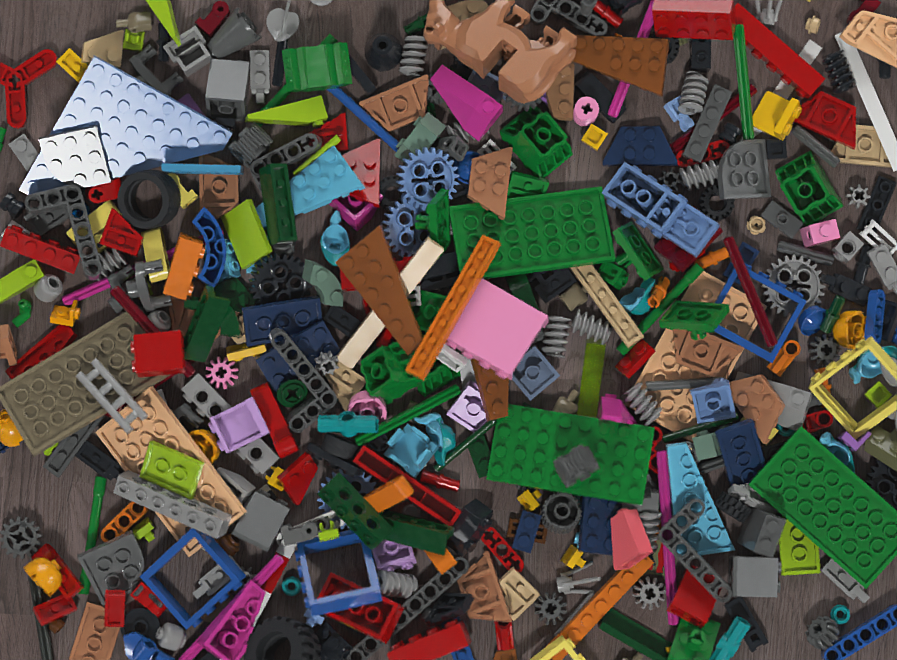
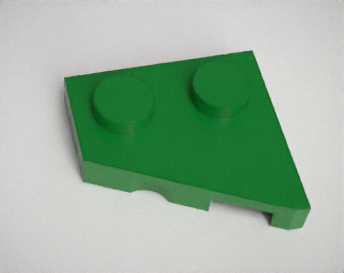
[507,171,549,199]

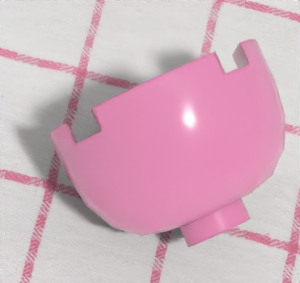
[348,390,387,424]

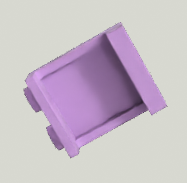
[208,397,270,453]

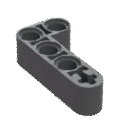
[530,0,607,36]
[250,133,322,193]

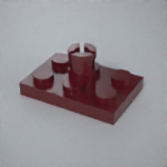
[654,206,723,273]

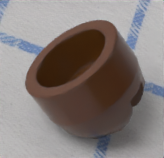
[49,618,66,634]

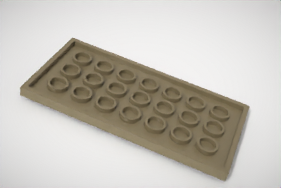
[0,312,170,457]

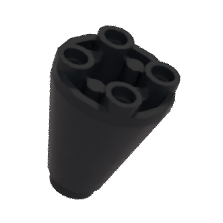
[364,33,402,72]

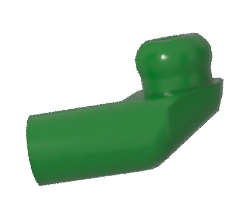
[11,299,32,328]

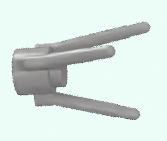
[755,0,783,26]
[556,561,601,595]

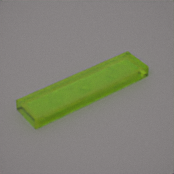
[577,343,606,418]

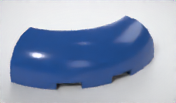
[192,207,226,288]

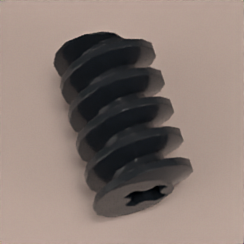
[822,50,856,93]

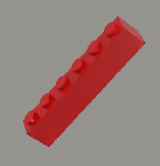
[735,3,825,99]
[353,444,462,526]

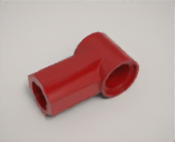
[494,615,514,651]

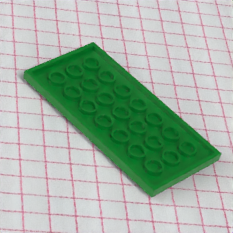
[449,186,616,279]
[486,404,655,506]
[748,425,897,589]

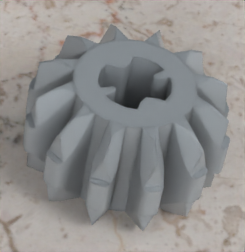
[632,576,666,610]

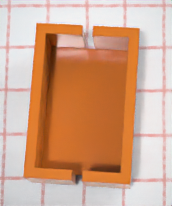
[163,232,205,300]

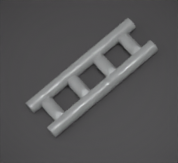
[76,358,148,434]

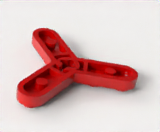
[0,49,58,129]

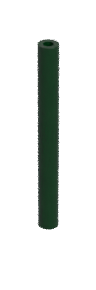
[662,413,739,443]
[433,420,497,472]

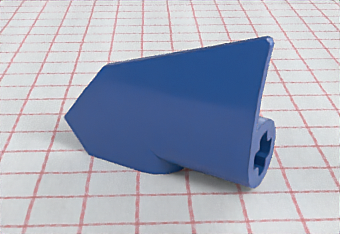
[123,632,175,660]

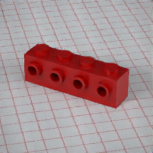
[0,225,80,274]

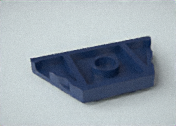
[602,126,678,166]

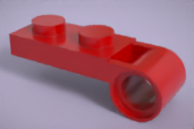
[31,543,84,600]

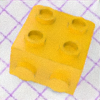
[752,91,802,141]

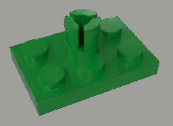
[415,189,451,259]
[612,221,664,281]
[408,290,447,332]
[659,300,730,340]
[667,618,721,660]

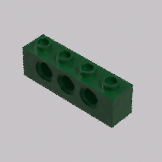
[317,473,394,551]

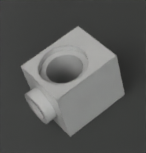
[832,231,864,263]

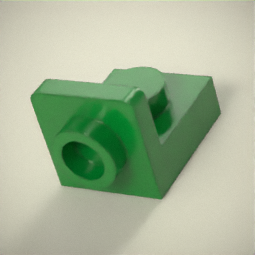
[597,262,629,291]

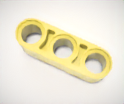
[66,200,122,247]
[141,227,170,283]

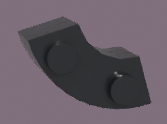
[447,499,493,557]

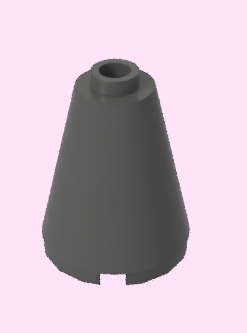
[207,7,262,59]

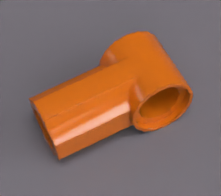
[766,340,801,377]

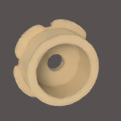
[805,15,821,34]
[747,216,766,235]

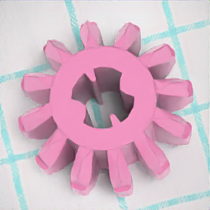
[205,357,239,389]

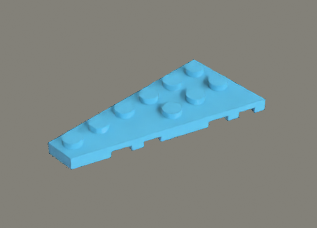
[255,145,365,231]
[666,442,735,555]

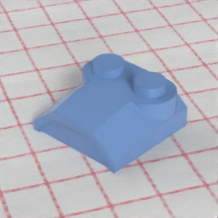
[690,378,736,424]

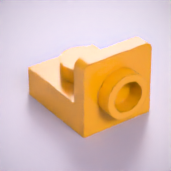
[50,300,81,327]

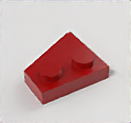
[99,208,144,257]
[277,452,318,506]

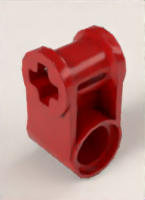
[85,177,122,203]
[803,410,833,433]

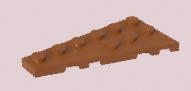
[572,35,669,98]
[335,225,423,355]
[471,294,512,421]

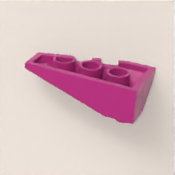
[430,65,503,141]
[329,193,383,231]
[597,393,637,425]
[197,580,266,660]

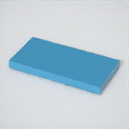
[161,163,244,175]

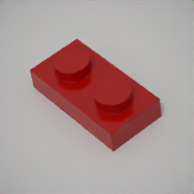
[615,339,656,379]
[32,594,78,627]

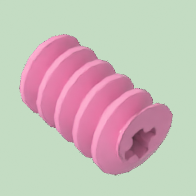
[573,97,599,127]

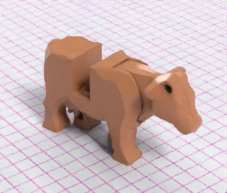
[423,0,577,104]

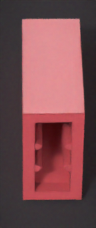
[611,508,653,570]

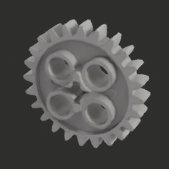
[761,255,826,317]

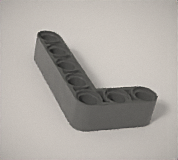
[25,184,101,280]
[269,328,337,433]
[658,498,732,602]

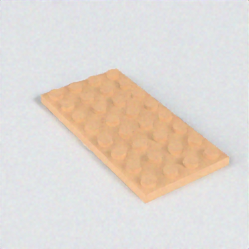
[624,271,767,443]
[95,386,247,557]

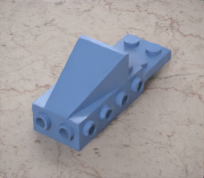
[602,162,720,258]

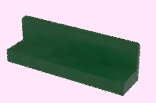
[259,163,298,245]
[184,285,230,362]
[379,509,454,555]
[598,608,672,660]

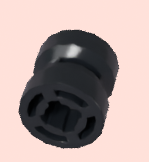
[0,192,25,219]

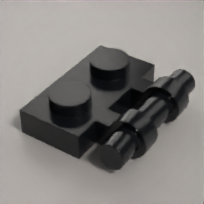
[527,268,577,304]

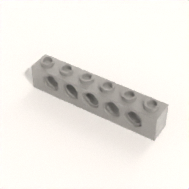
[181,373,280,474]
[113,470,232,539]

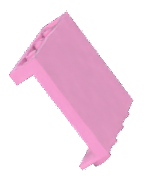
[445,278,549,380]

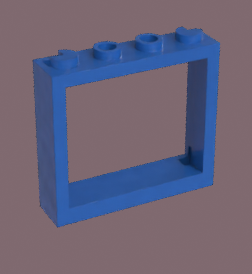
[714,263,807,363]
[140,528,246,630]
[294,530,382,617]

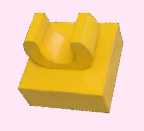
[581,124,608,151]
[265,466,284,491]
[517,489,542,512]
[560,545,586,569]

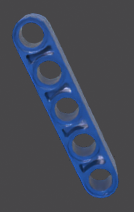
[821,604,897,660]

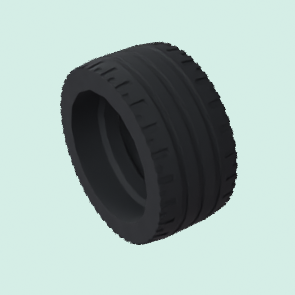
[117,169,181,229]

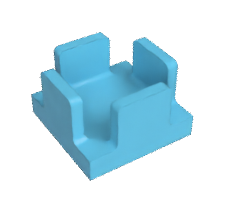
[384,423,439,478]

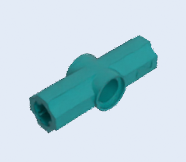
[317,411,379,437]
[709,616,751,660]

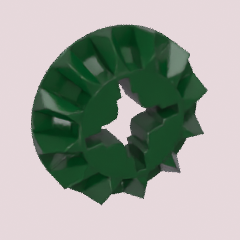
[277,378,308,408]

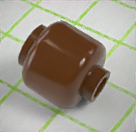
[214,532,240,557]

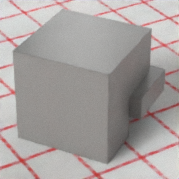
[163,25,212,77]

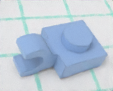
[663,95,695,132]
[304,608,325,628]

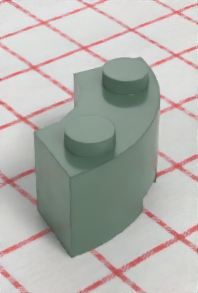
[394,112,446,164]
[302,259,343,307]
[692,424,729,461]

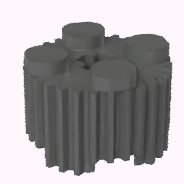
[228,122,273,168]
[553,444,600,488]
[540,492,582,535]

